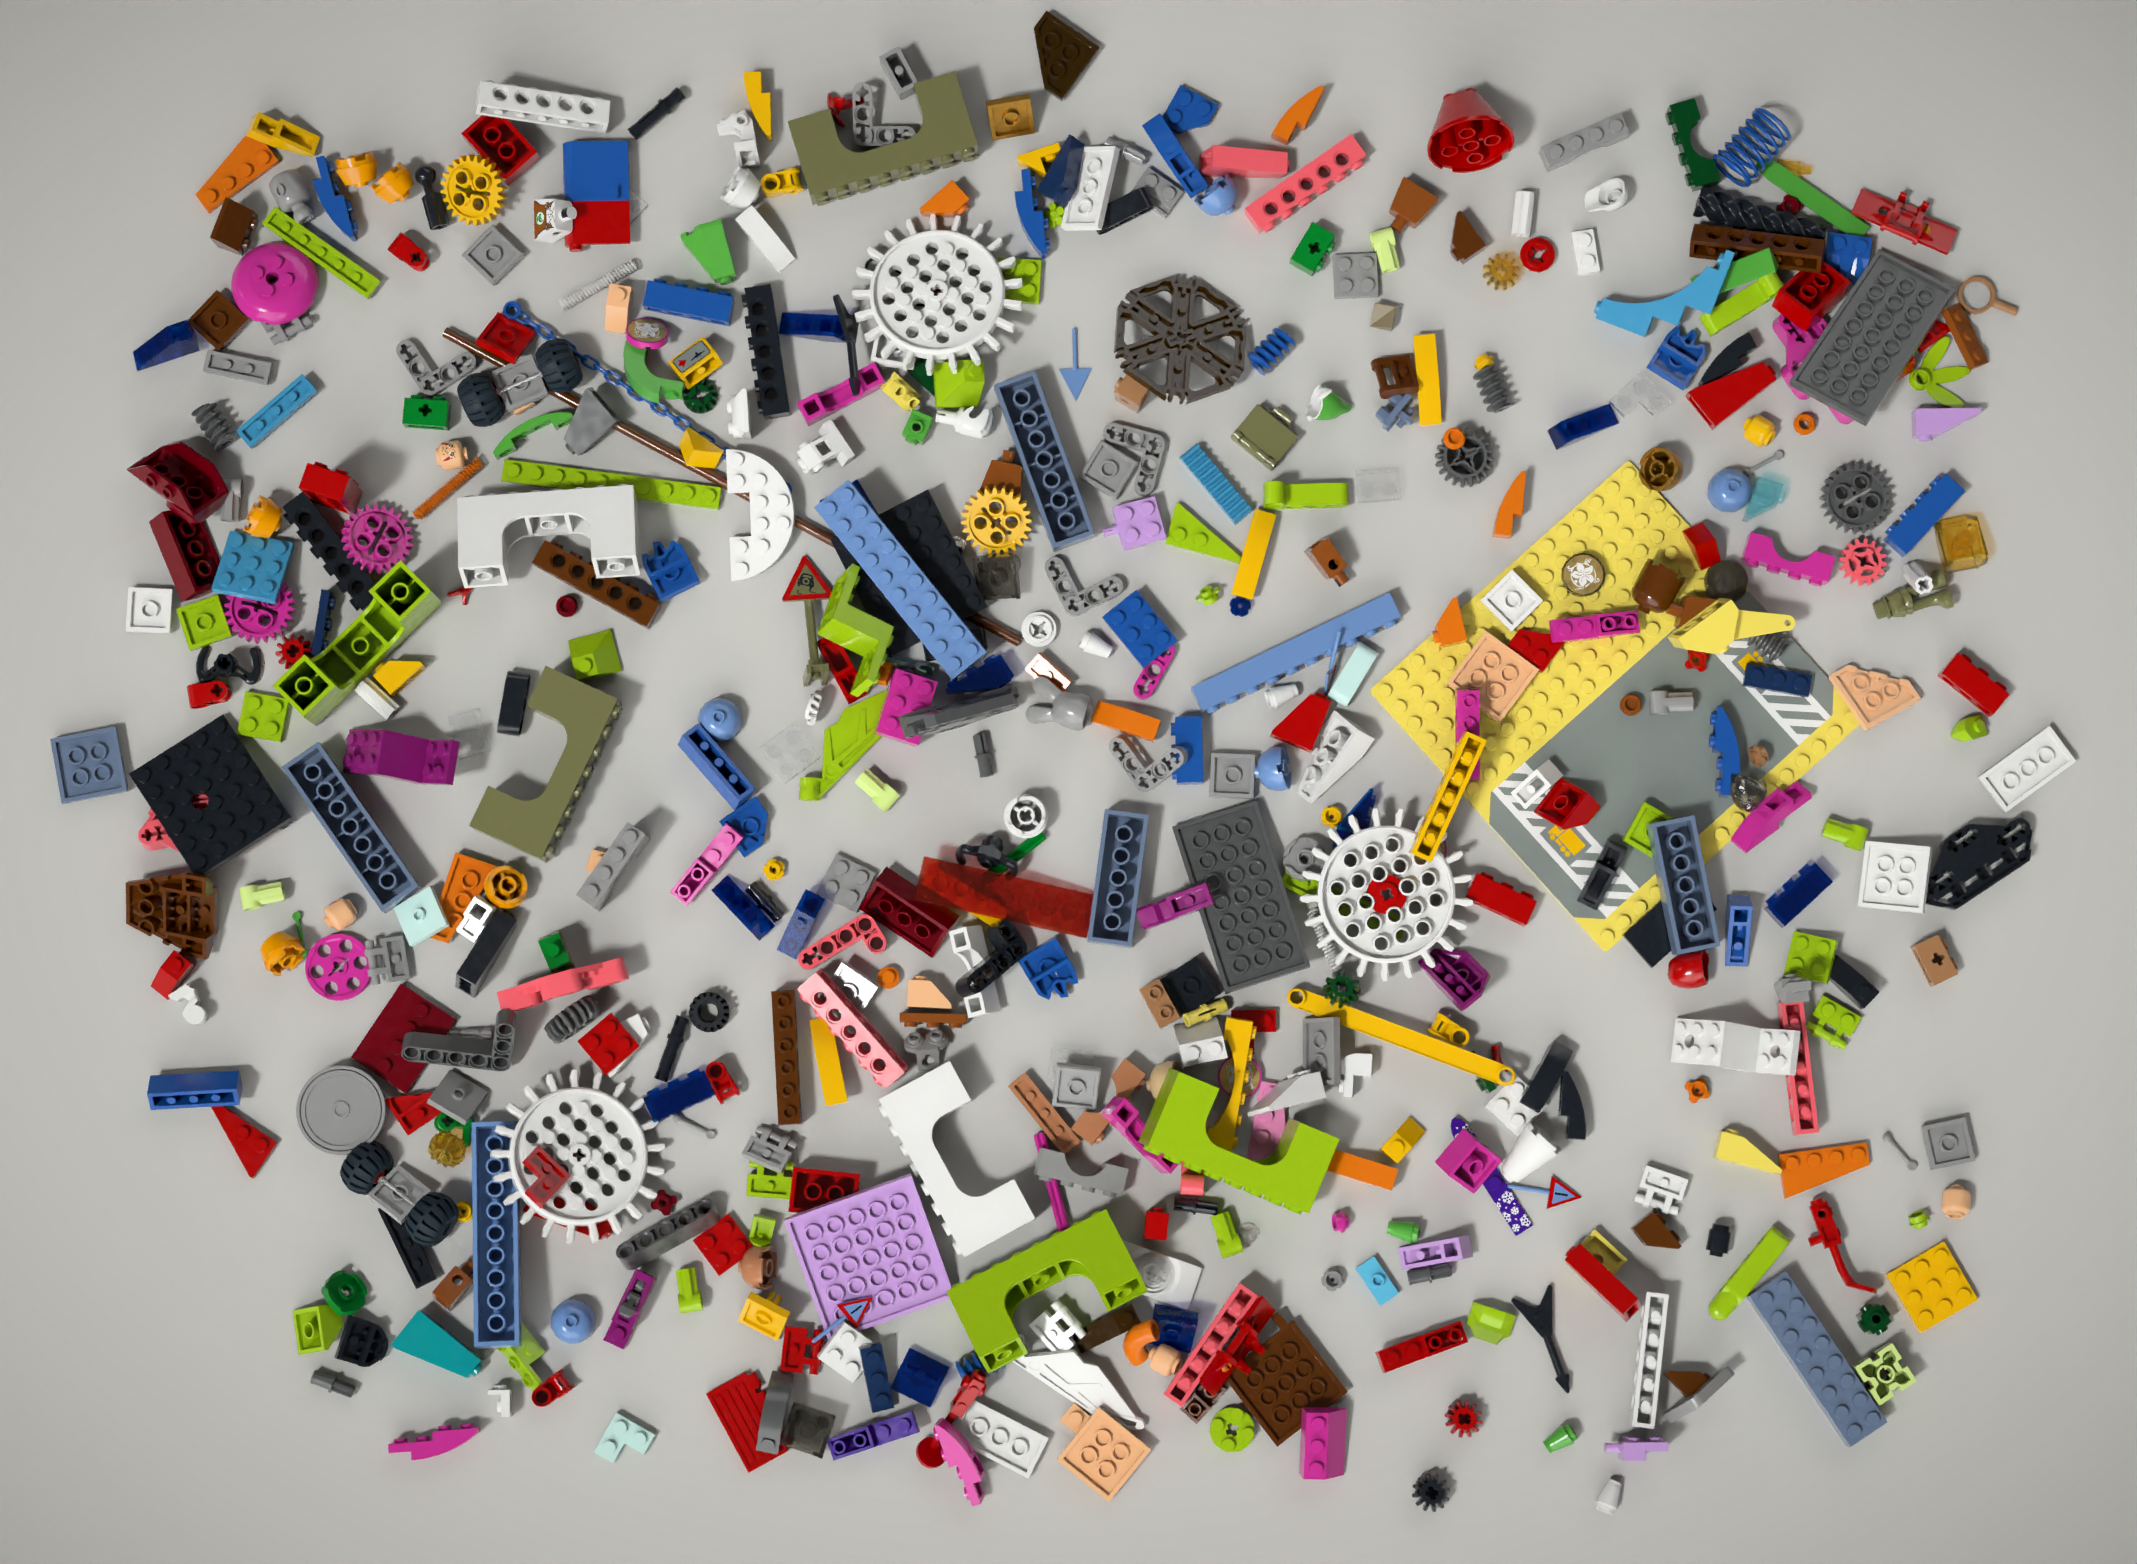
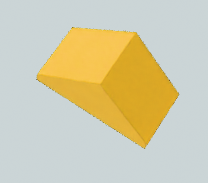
[679,427,724,469]

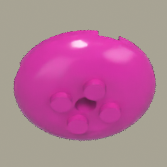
[231,242,319,325]

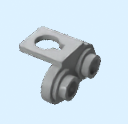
[904,1029,948,1071]

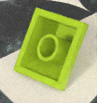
[933,360,985,408]
[568,629,622,682]
[292,1304,343,1355]

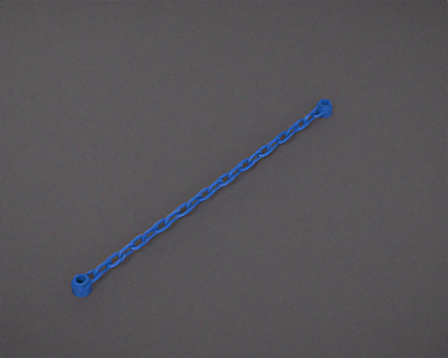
[503,301,792,494]

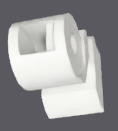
[168,984,208,1025]

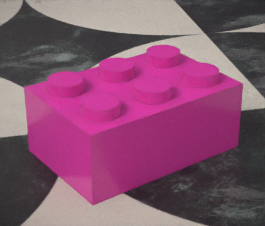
[874,669,938,747]

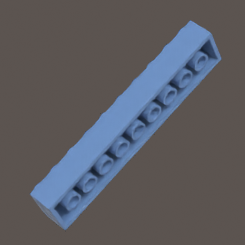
[814,480,988,680]
[472,1121,522,1349]

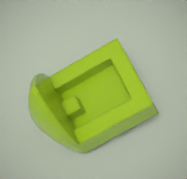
[1950,714,1988,742]
[749,1214,776,1247]

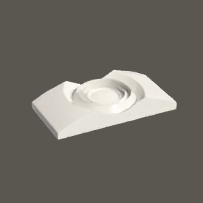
[1122,1240,1202,1310]

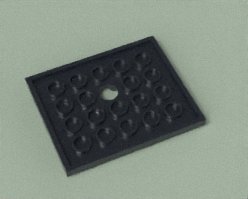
[830,490,988,657]
[129,714,293,875]

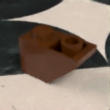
[1630,1211,1682,1249]

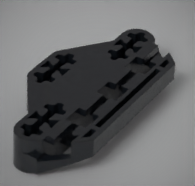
[1926,818,2032,910]

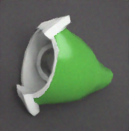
[1306,385,1352,421]

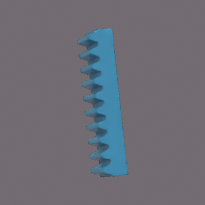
[236,374,318,449]
[1179,443,1252,525]

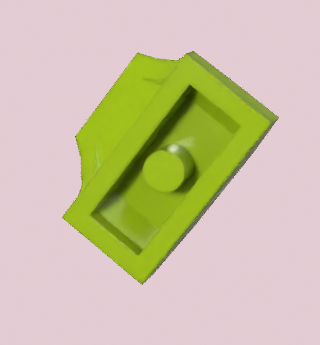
[1466,1302,1516,1345]

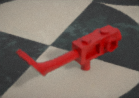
[1808,1197,1878,1294]
[916,1369,987,1469]

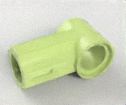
[1369,227,1400,273]
[855,769,900,813]
[239,882,286,911]

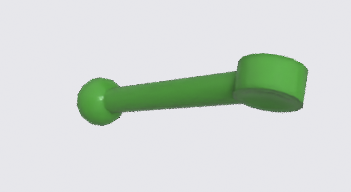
[292,912,308,957]

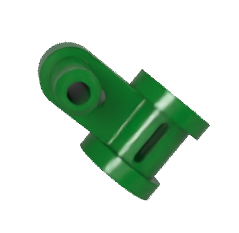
[434,1112,475,1147]

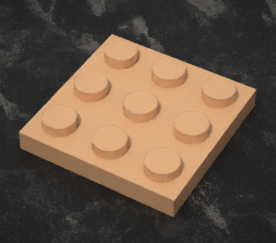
[1446,631,1539,723]
[1057,1407,1151,1502]

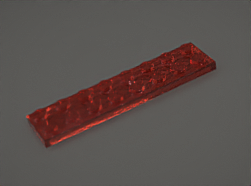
[914,856,1093,938]

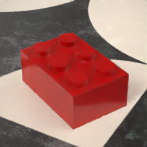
[461,115,540,186]
[1772,261,1851,332]
[788,1167,861,1213]

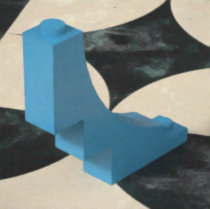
[1594,250,1735,337]

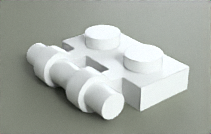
[1634,1165,1688,1215]
[1029,1300,1087,1351]

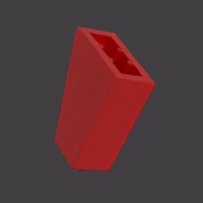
[1270,692,1331,753]

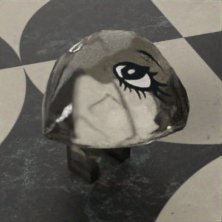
[1731,775,1767,813]

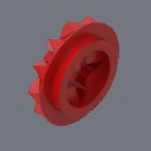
[1520,238,1555,273]

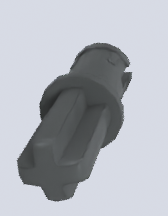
[973,733,994,778]
[1407,1264,1452,1285]
[310,1370,356,1398]

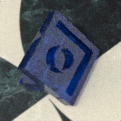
[1148,1304,1199,1353]
[890,1348,950,1408]

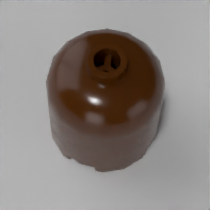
[1631,558,1686,615]

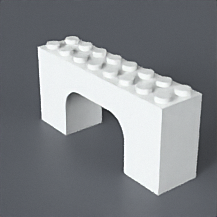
[457,484,640,588]
[878,1061,1035,1257]

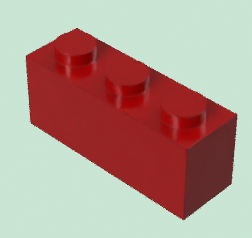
[1938,653,2010,717]
[1464,872,1537,927]

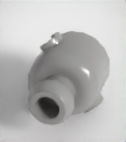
[269,169,314,224]

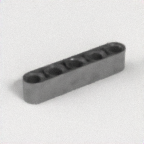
[616,1199,721,1270]

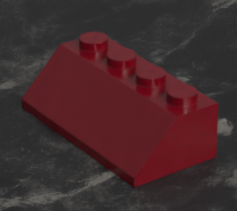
[149,510,220,602]
[859,866,960,958]

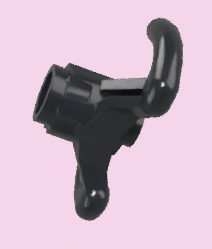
[196,647,262,685]
[955,835,1019,881]

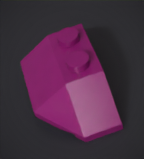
[1418,948,1491,1012]

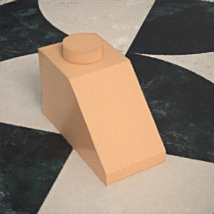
[605,283,634,334]
[907,976,952,1010]

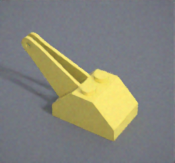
[1667,598,1795,655]

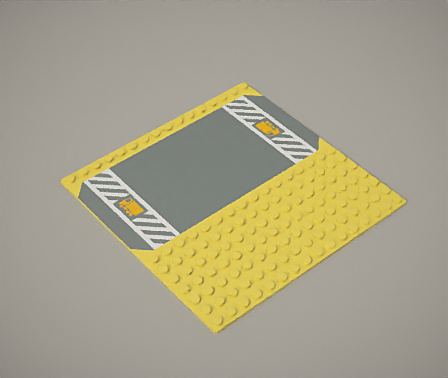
[1370,461,1860,951]

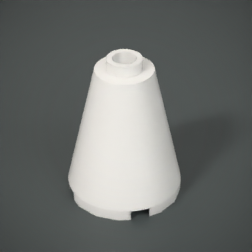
[1501,1121,1562,1183]

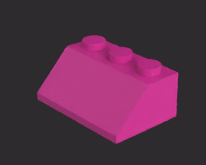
[1299,1407,1347,1480]

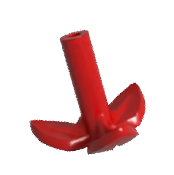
[827,93,864,128]

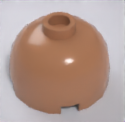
[738,1245,778,1290]

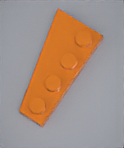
[196,136,280,214]
[430,852,498,944]
[1778,1143,1870,1199]

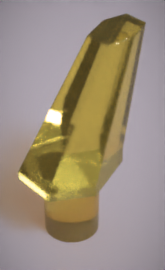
[1777,159,1811,178]

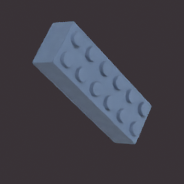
[1087,809,1149,948]
[1646,815,1720,955]

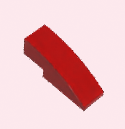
[817,638,868,704]

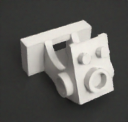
[717,110,761,169]
[796,419,855,476]

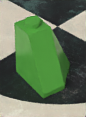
[680,219,737,285]

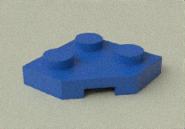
[1163,85,1219,134]
[719,796,768,858]

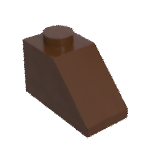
[1450,210,1486,265]
[1663,1371,1711,1398]

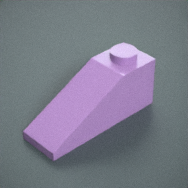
[1911,408,1981,442]
[1398,1235,1473,1270]

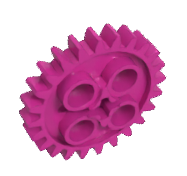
[341,504,414,574]
[224,583,296,644]

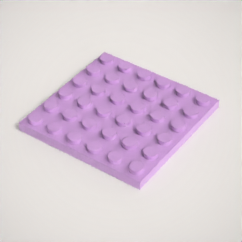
[784,1173,952,1340]

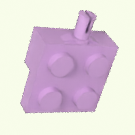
[1102,496,1166,552]
[1604,1436,1668,1461]

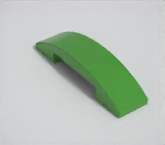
[493,412,573,460]

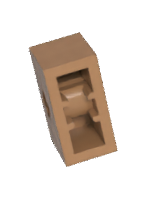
[1114,374,1149,413]
[1910,934,1958,987]
[1139,979,1180,1029]

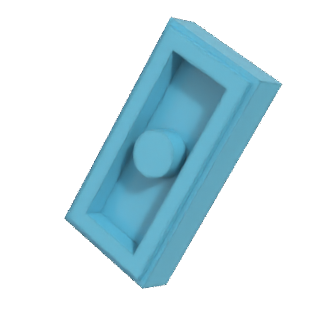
[1355,1256,1399,1306]

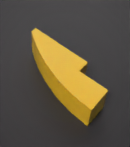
[744,72,772,141]
[246,112,320,157]

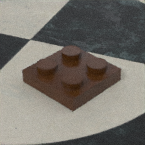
[187,290,250,352]

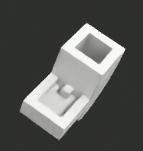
[456,894,497,943]
[1338,1053,1373,1098]

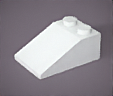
[1247,1069,1326,1117]

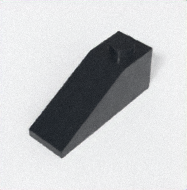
[1829,954,1879,1009]

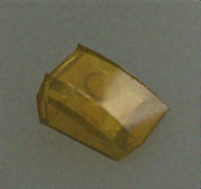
[1934,514,1989,574]

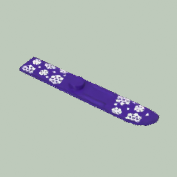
[1450,1118,1533,1236]

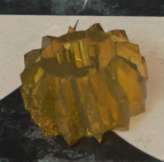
[1483,254,1520,291]
[427,1131,467,1168]

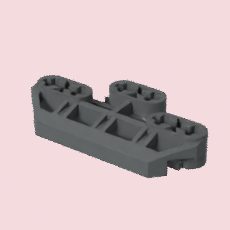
[898,686,1019,739]

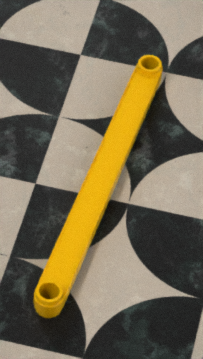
[1287,988,1516,1086]

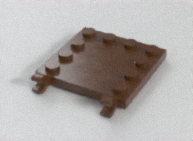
[1226,1312,1348,1447]

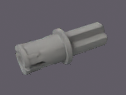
[1104,136,1146,166]

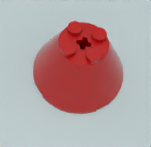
[1427,88,1514,173]

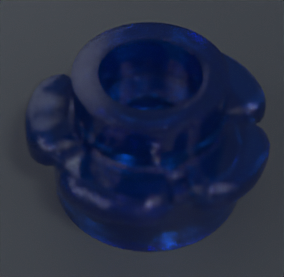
[1229,596,1251,617]

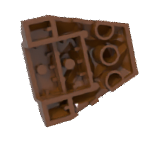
[126,872,218,959]

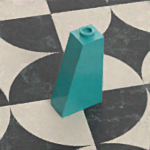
[391,1310,483,1378]

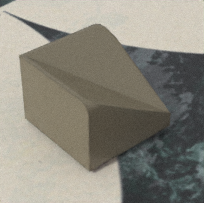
[1370,303,1396,331]

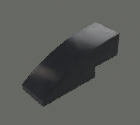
[1698,332,1757,387]
[1577,838,1628,911]
[1519,1040,1573,1113]
[1558,1071,1586,1140]

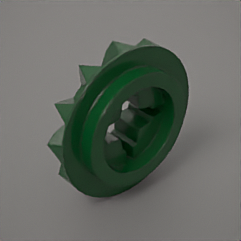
[683,379,718,414]

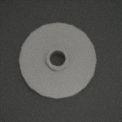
[1283,837,1325,881]

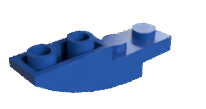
[1142,113,1209,198]
[313,155,359,242]
[1015,169,1051,258]
[1709,706,1740,798]

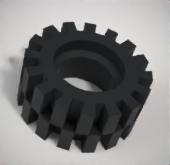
[689,992,730,1032]

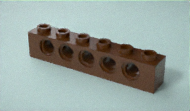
[1689,224,1825,273]
[532,540,661,630]
[771,990,802,1126]

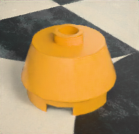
[335,152,378,188]
[370,161,414,204]
[243,495,282,538]
[484,866,527,908]
[260,931,305,976]

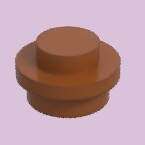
[1620,694,1642,716]

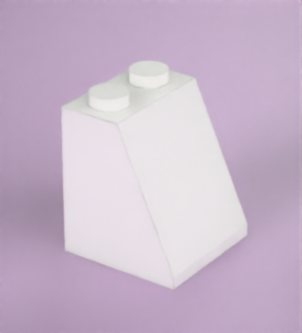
[1173,1017,1228,1069]

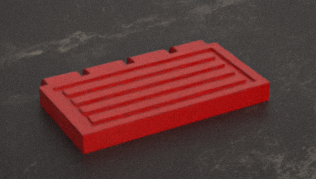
[706,1372,794,1473]

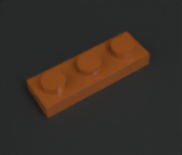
[1942,304,1989,370]
[900,1013,967,1028]

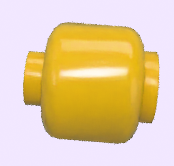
[1742,415,1777,447]

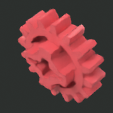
[1838,538,1887,587]

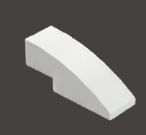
[735,205,796,273]

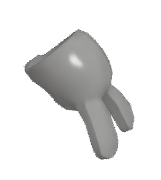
[1025,676,1094,731]

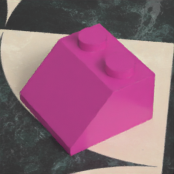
[1435,1128,1502,1194]

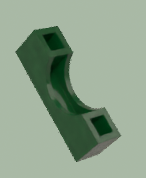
[1665,98,1720,192]

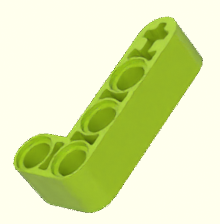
[1699,272,1784,337]
[1263,481,1349,509]

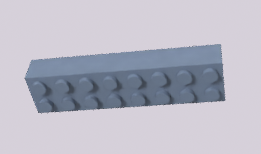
[994,370,1095,552]
[282,742,422,913]
[1746,1271,1887,1447]

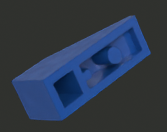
[1725,895,1753,967]

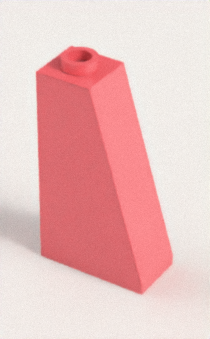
[1199,145,1290,178]

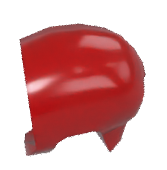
[1667,949,1709,989]

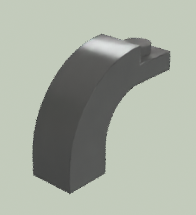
[756,1370,794,1455]

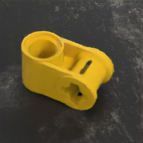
[761,168,804,198]
[1426,1012,1469,1048]

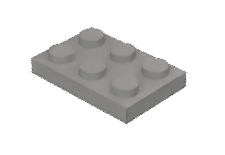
[1303,1017,1341,1085]

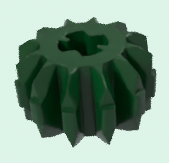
[1323,970,1361,1009]

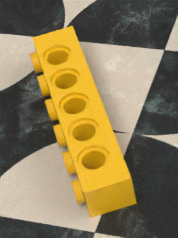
[1408,731,1487,862]

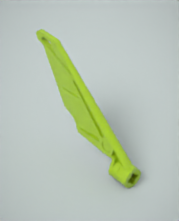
[799,690,887,801]

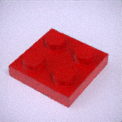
[476,312,536,364]
[577,1013,640,1076]
[693,1213,753,1276]

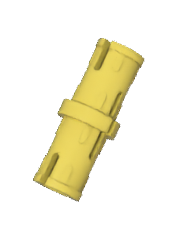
[1182,998,1228,1027]

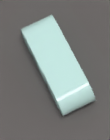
[1327,642,1379,707]

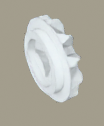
[1021,612,1057,647]
[805,690,823,725]

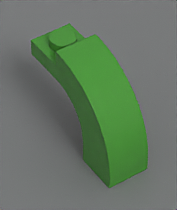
[623,340,684,403]

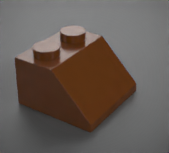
[210,197,259,256]

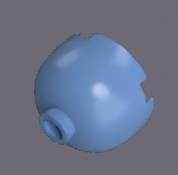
[1194,174,1238,216]
[1707,468,1752,513]
[698,698,742,742]
[1254,747,1292,791]
[551,1299,596,1344]

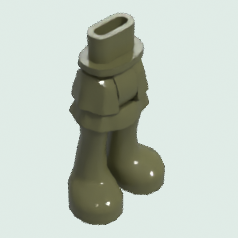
[1872,568,1954,619]

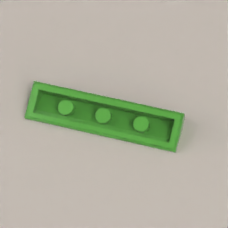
[1690,247,1779,294]

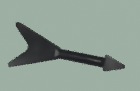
[833,294,861,397]
[1511,1285,1569,1393]

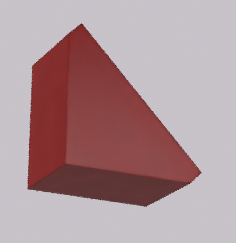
[1682,522,1721,571]

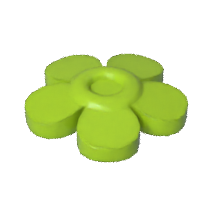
[1043,203,1065,228]

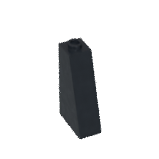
[455,909,517,998]

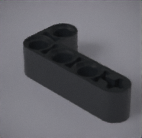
[955,920,1028,997]

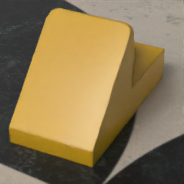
[1017,143,1060,178]

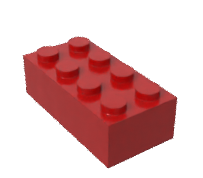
[299,461,363,515]

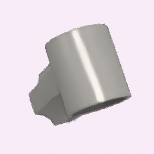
[220,478,244,522]
[1649,691,1694,715]

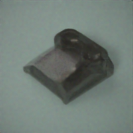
[973,553,1021,600]
[780,1402,837,1459]

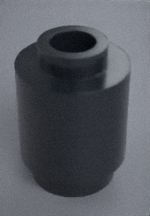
[1706,1224,1731,1257]

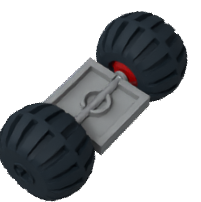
[457,339,583,427]
[340,1141,459,1247]

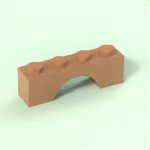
[1071,1058,1146,1146]

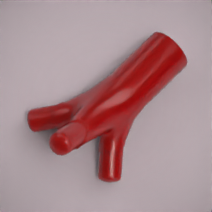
[447,585,473,605]
[1491,1045,1509,1072]

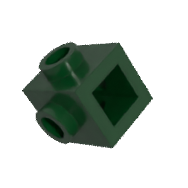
[1856,1302,1891,1336]

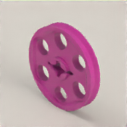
[305,934,371,1001]

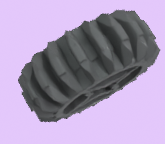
[1435,428,1494,488]
[544,995,602,1044]

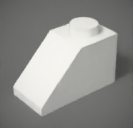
[1511,759,1563,809]

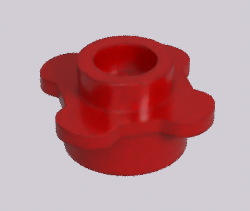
[1685,650,1709,672]

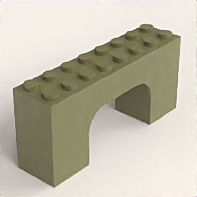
[788,71,979,206]
[469,666,623,863]

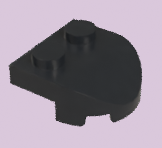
[334,1315,388,1367]

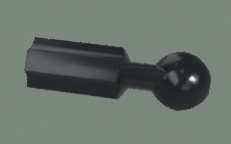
[415,165,450,230]

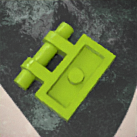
[1806,995,1862,1050]
[746,1160,794,1199]

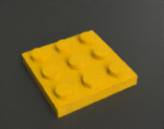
[1885,1241,1978,1333]

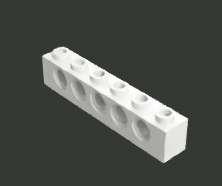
[475,80,610,134]
[1629,1291,1669,1429]

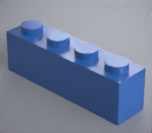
[642,278,735,327]
[1883,474,1965,558]
[678,723,756,810]
[147,1071,242,1110]

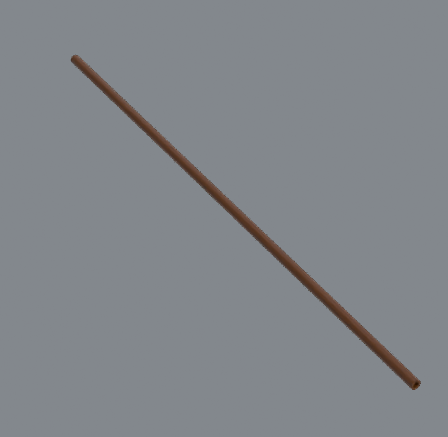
[442,327,1022,646]

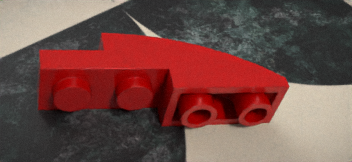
[1375,1321,1468,1373]

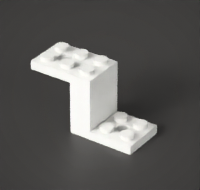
[1670,1018,1801,1076]

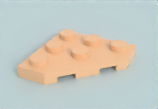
[1829,665,1921,731]

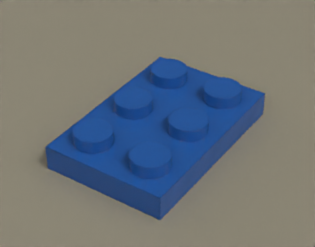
[1102,590,1178,669]

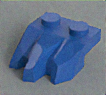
[1823,232,1872,285]
[1646,326,1706,390]
[641,540,701,603]
[1018,936,1078,1000]

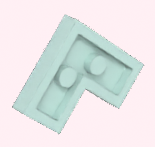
[594,1413,656,1463]

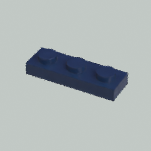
[311,589,336,657]
[1742,664,1812,698]
[858,1342,894,1413]

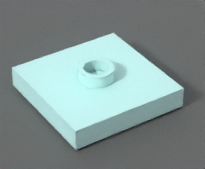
[394,886,450,947]

